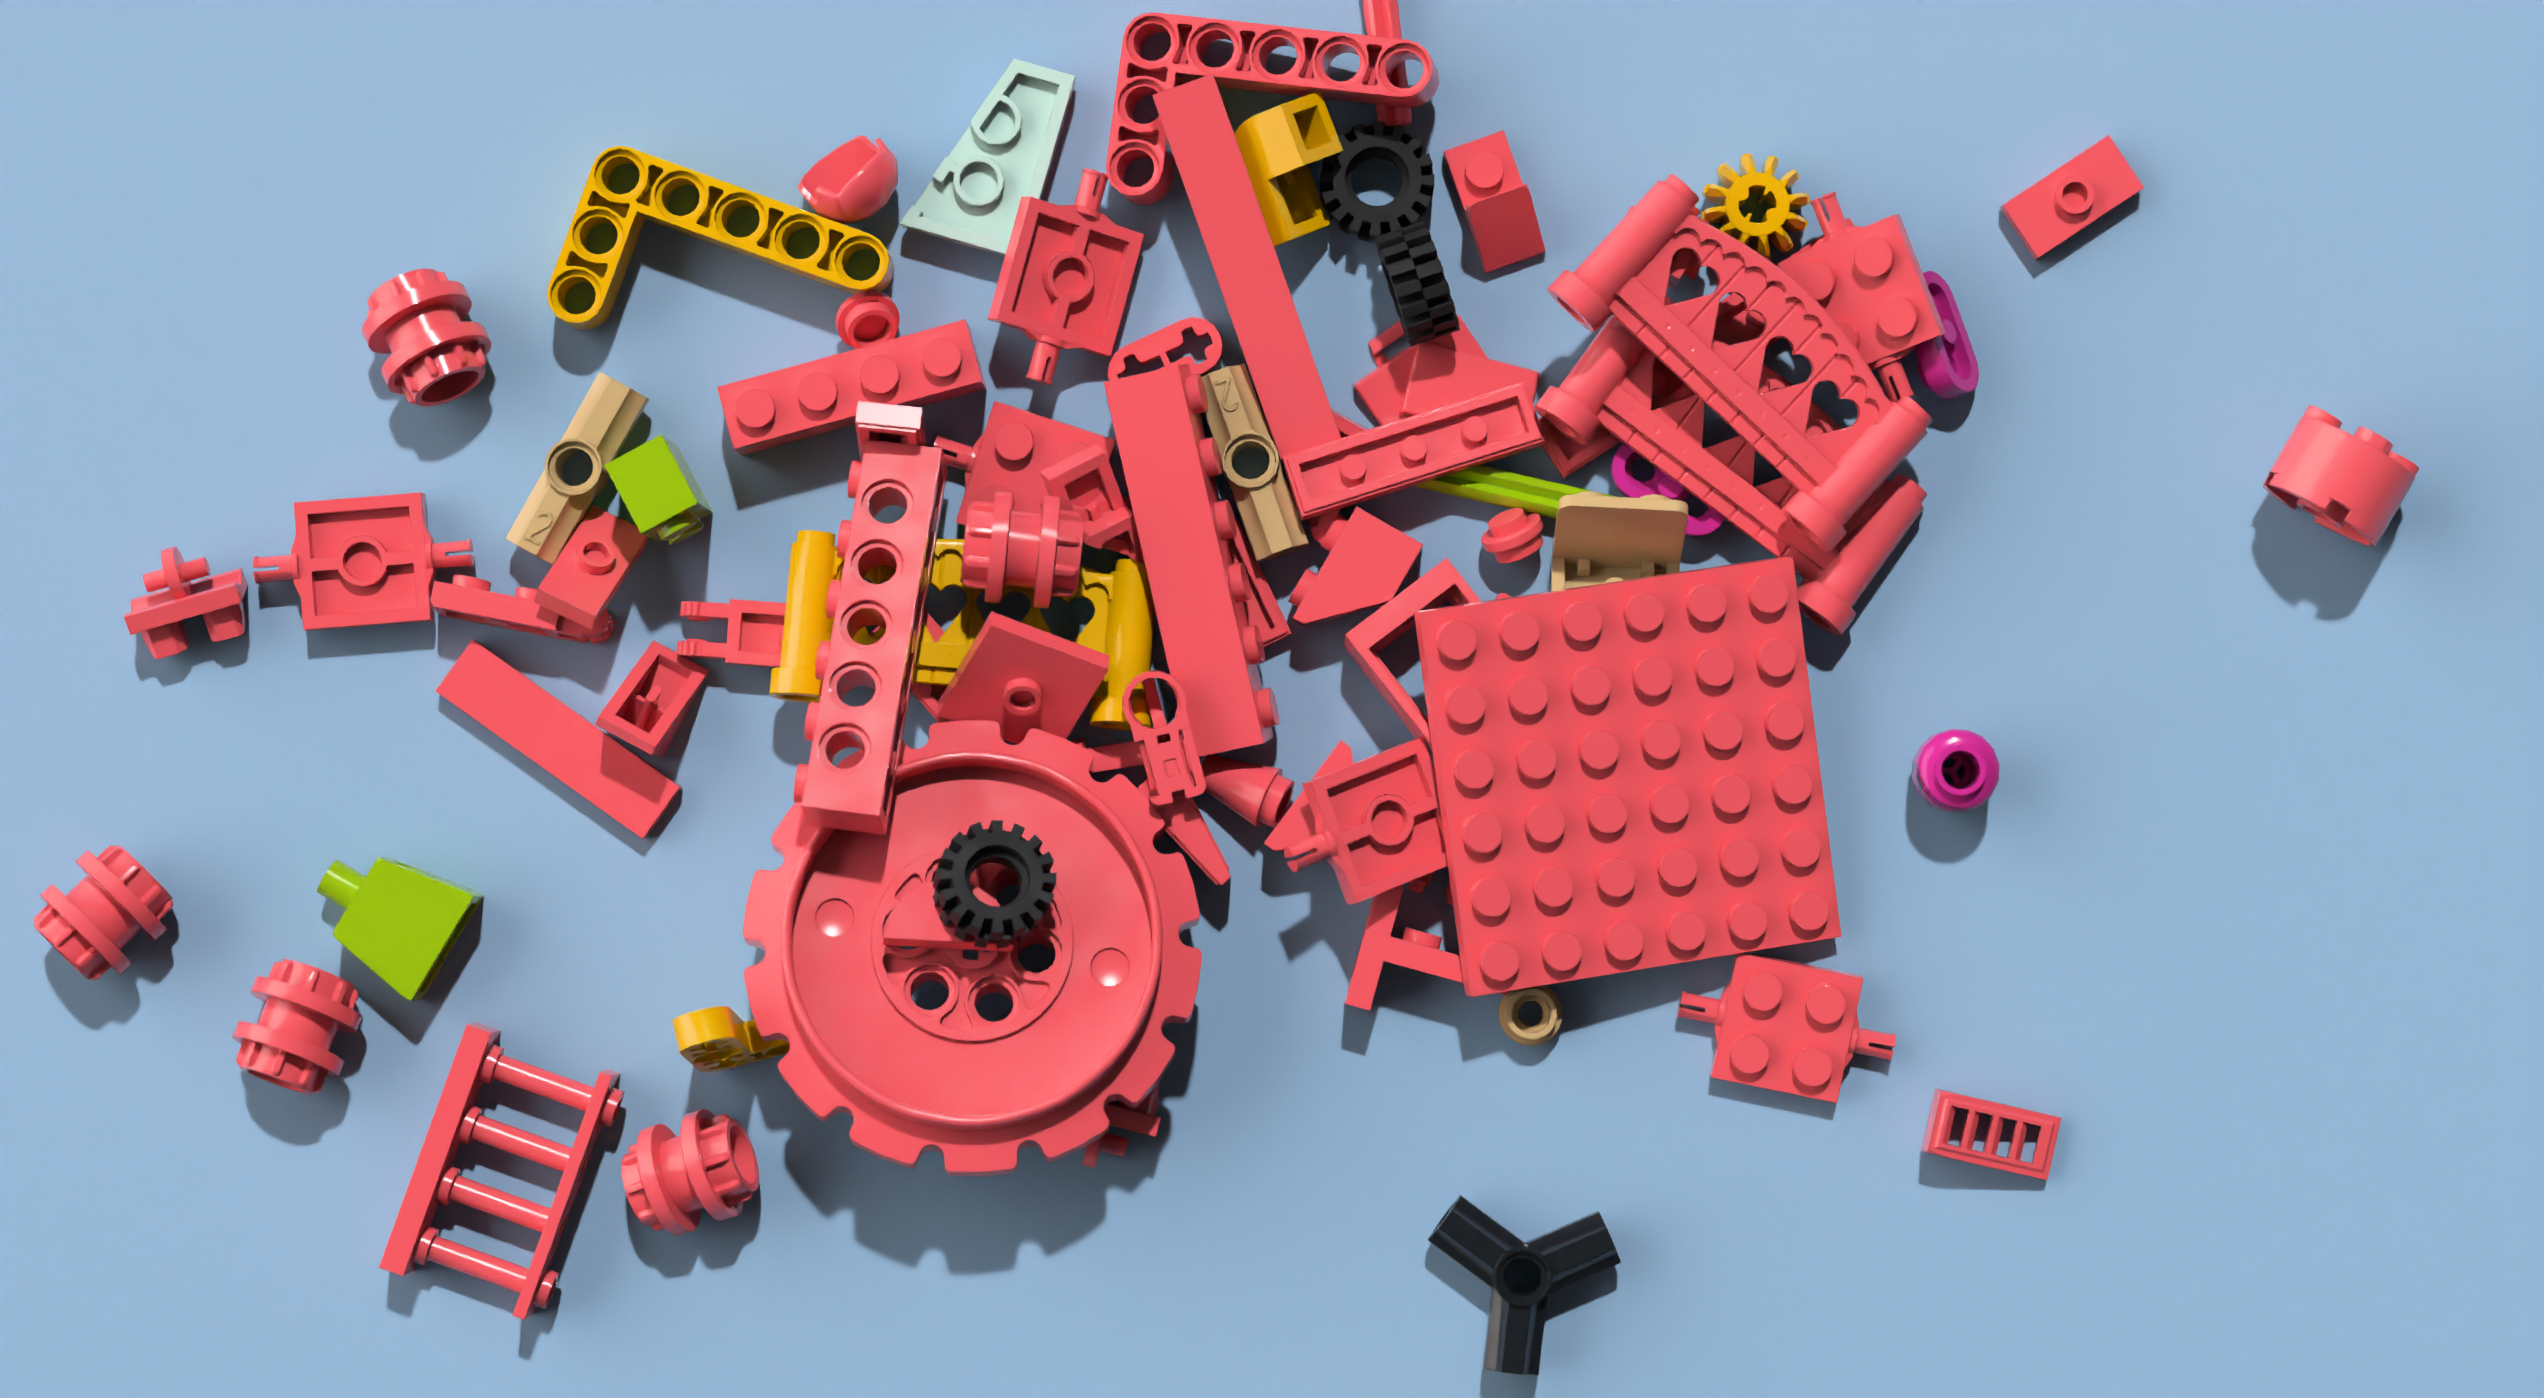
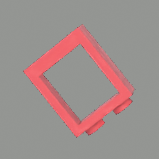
[1344,558,1481,761]

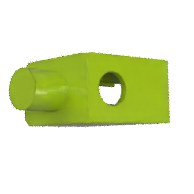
[317,857,484,1001]

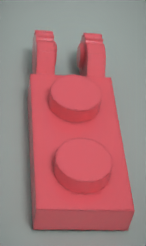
[430,575,615,645]
[676,599,786,668]

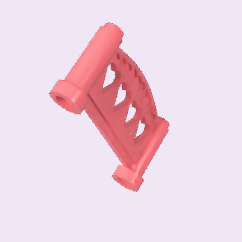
[1547,174,1933,553]
[1534,295,1927,636]

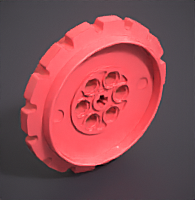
[743,720,1202,1177]

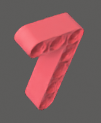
[1106,12,1439,205]

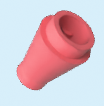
[1201,754,1295,828]

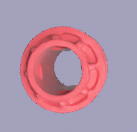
[362,268,491,407]
[960,490,1084,609]
[34,845,173,980]
[232,959,362,1095]
[621,1109,759,1236]

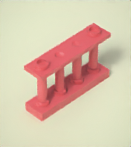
[379,1022,624,1320]

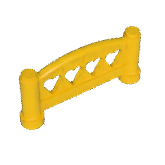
[769,530,1155,731]

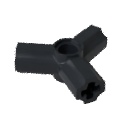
[1427,1195,1621,1375]

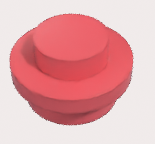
[835,291,900,349]
[1481,508,1544,563]

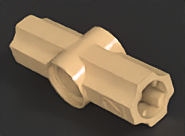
[1201,363,1309,563]
[505,371,649,565]

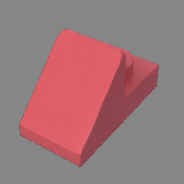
[1443,130,1545,274]

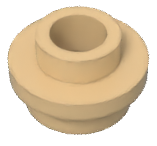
[1498,985,1563,1046]

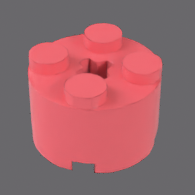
[2263,405,2420,546]

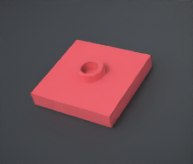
[938,611,1109,744]

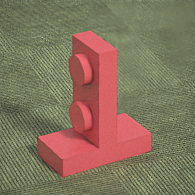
[1344,886,1509,1011]

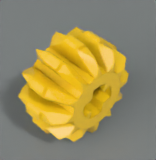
[1700,153,1809,259]

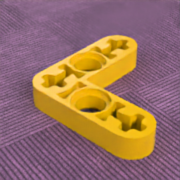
[672,1006,790,1073]

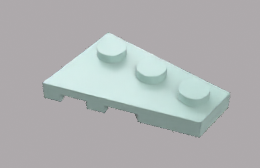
[900,58,1076,257]

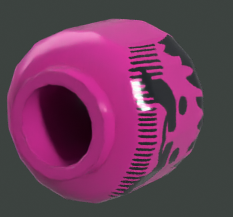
[1912,729,1999,812]

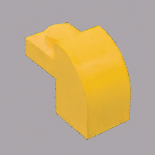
[1234,91,1343,246]

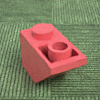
[1288,506,1423,627]

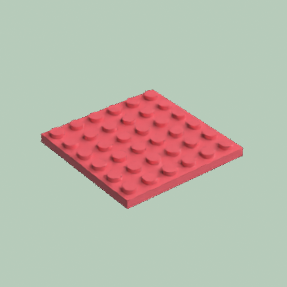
[1414,556,1842,997]

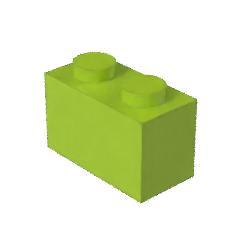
[604,434,712,545]

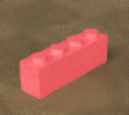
[717,319,987,455]

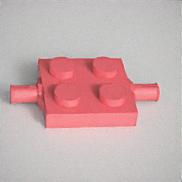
[987,168,1144,385]
[1777,192,1946,402]
[933,401,1133,548]
[253,492,474,631]
[1284,737,1448,905]
[1677,952,1896,1103]

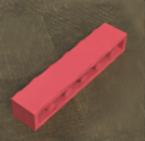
[1104,364,1279,757]

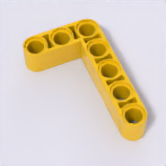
[547,146,894,330]

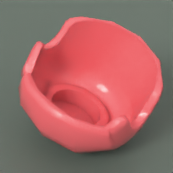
[798,135,898,224]

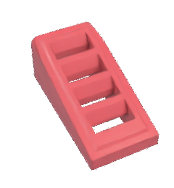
[1137,779,1231,886]
[1921,1088,2061,1180]

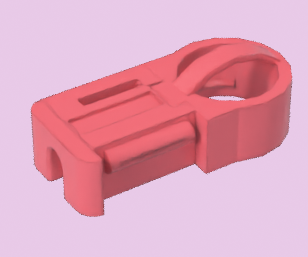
[1122,670,1206,806]

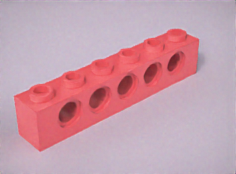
[793,440,948,835]

